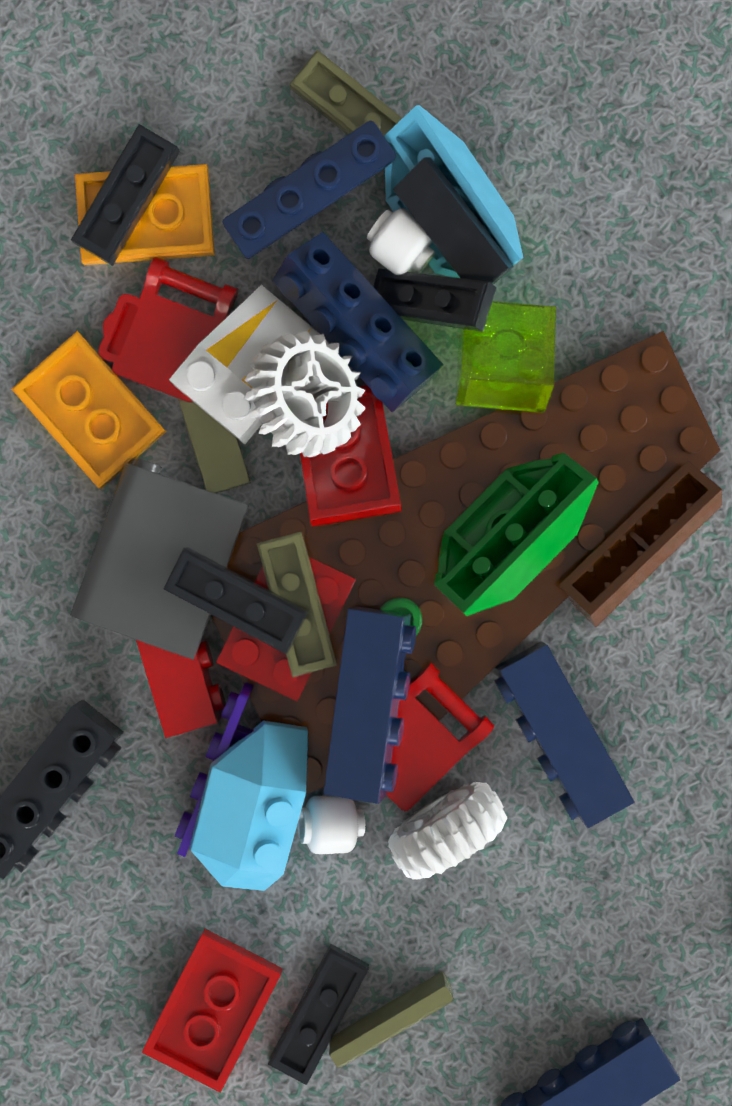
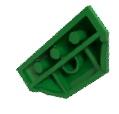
[434,453,599,616]

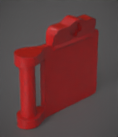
[98,257,239,403]
[387,662,494,811]

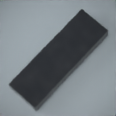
[71,124,180,266]
[393,157,514,285]
[373,268,496,332]
[163,547,309,654]
[268,944,369,1085]

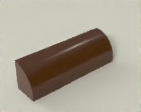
[559,461,722,627]

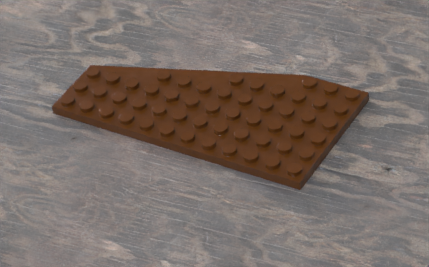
[210,331,720,795]

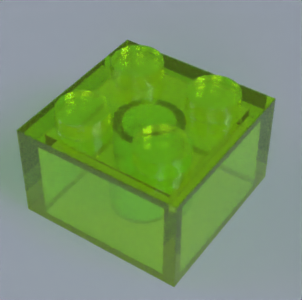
[455,301,556,413]

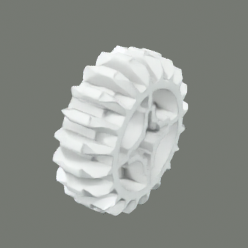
[244,331,366,457]
[388,782,507,879]

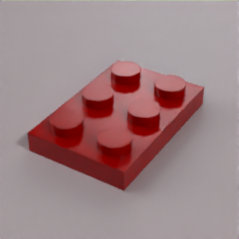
[300,385,402,527]
[216,557,356,702]
[141,928,283,1093]

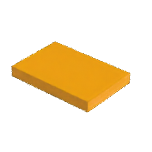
[75,164,215,265]
[11,331,167,489]

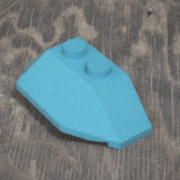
[384,105,523,278]
[190,720,308,891]

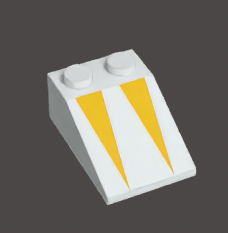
[169,285,329,444]

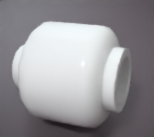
[367,208,435,275]
[298,795,365,854]

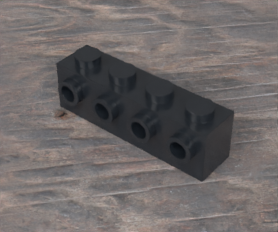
[0,700,124,880]

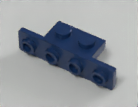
[222,120,396,259]

